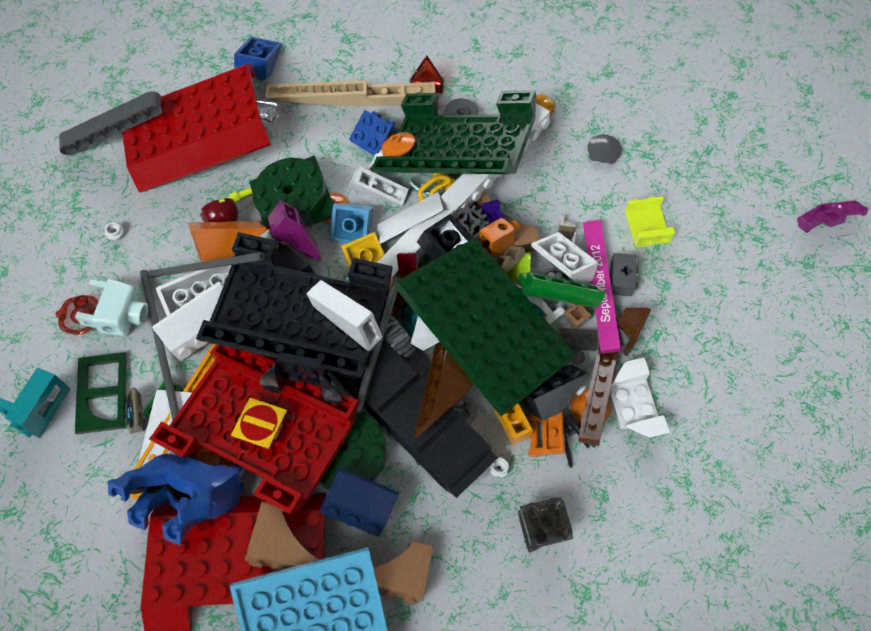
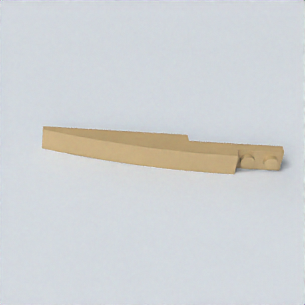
[265,80,435,106]

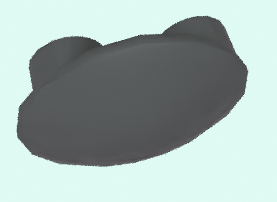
[587,134,622,164]

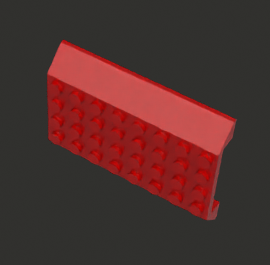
[122,62,271,193]
[149,345,359,515]
[140,493,326,631]

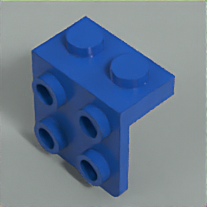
[349,110,399,155]

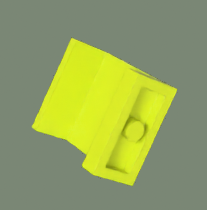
[624,196,675,247]

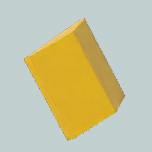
[340,232,385,269]

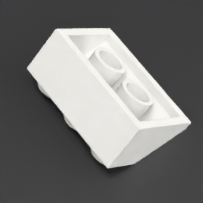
[531,232,598,283]

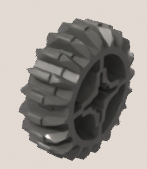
[383,315,416,361]

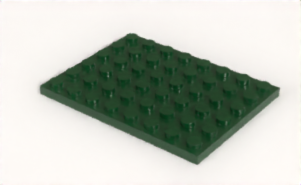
[394,237,576,417]

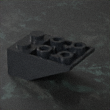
[524,365,590,421]

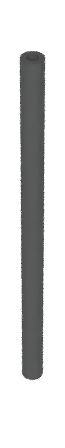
[356,277,400,413]

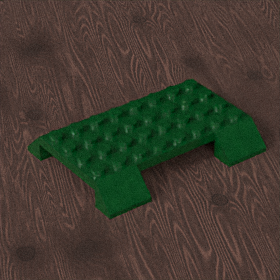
[370,90,536,175]

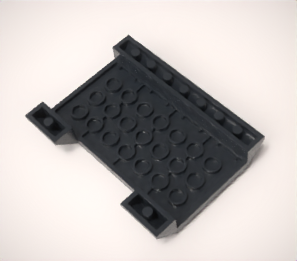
[196,232,393,378]

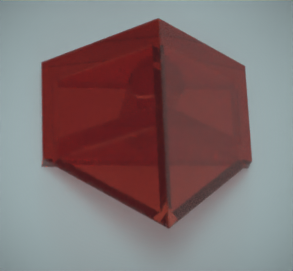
[410,55,444,93]

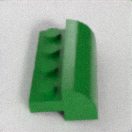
[518,272,606,309]

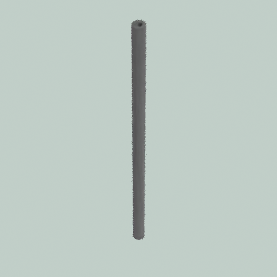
[140,270,179,420]

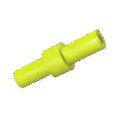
[219,187,252,203]

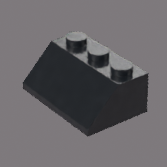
[417,213,472,261]

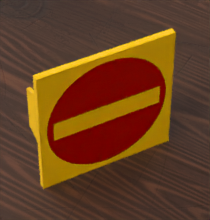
[231,398,287,449]

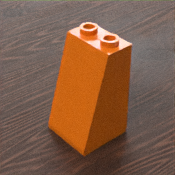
[188,221,272,262]

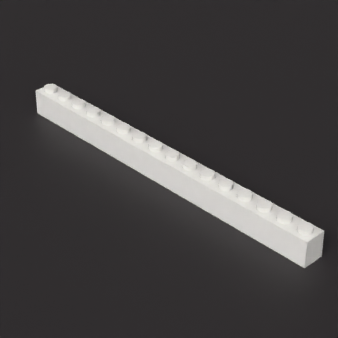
[377,103,550,278]

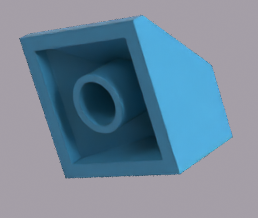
[330,203,374,243]

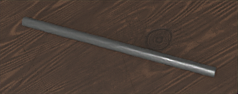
[148,252,265,278]

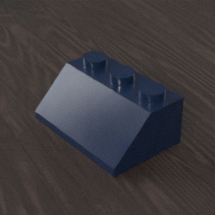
[319,467,399,537]

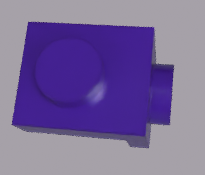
[481,200,508,225]

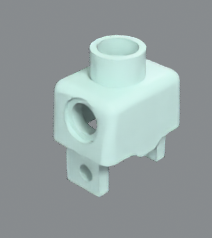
[75,279,148,336]

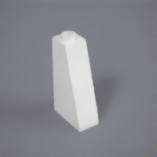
[307,280,383,351]

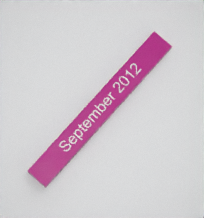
[583,220,621,354]

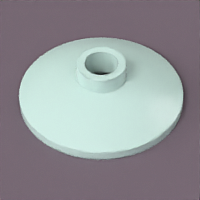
[410,175,444,196]

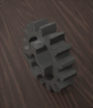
[452,204,489,241]

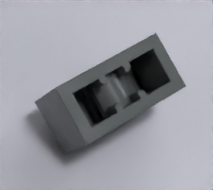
[610,253,639,297]

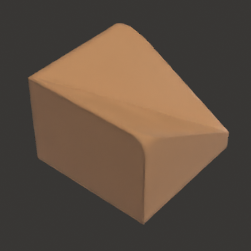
[564,305,591,331]

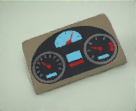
[126,387,145,434]

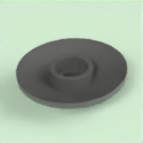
[445,98,479,115]

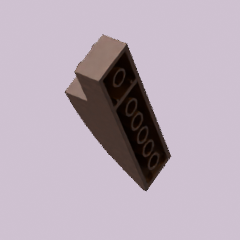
[414,342,474,438]

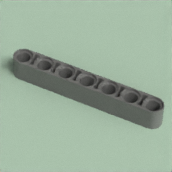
[59,91,162,155]

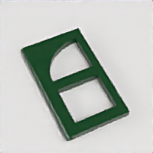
[75,352,127,435]

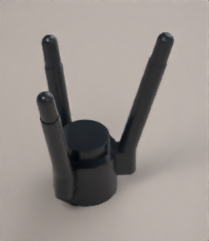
[564,414,596,468]

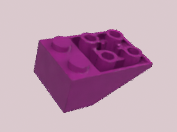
[268,200,321,261]

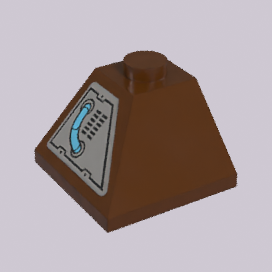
[616,308,652,356]

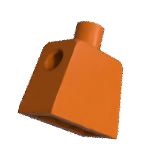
[479,218,520,258]

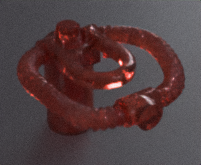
[56,295,99,335]

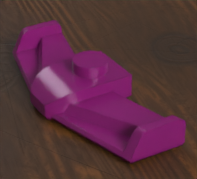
[797,200,868,233]

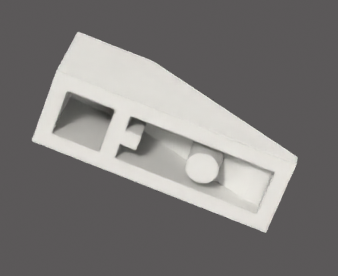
[349,167,409,206]

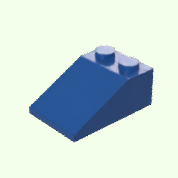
[234,36,282,80]

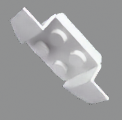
[609,357,670,438]

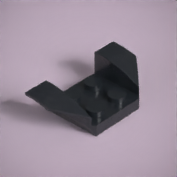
[259,353,344,405]

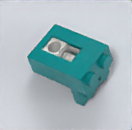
[0,367,70,438]

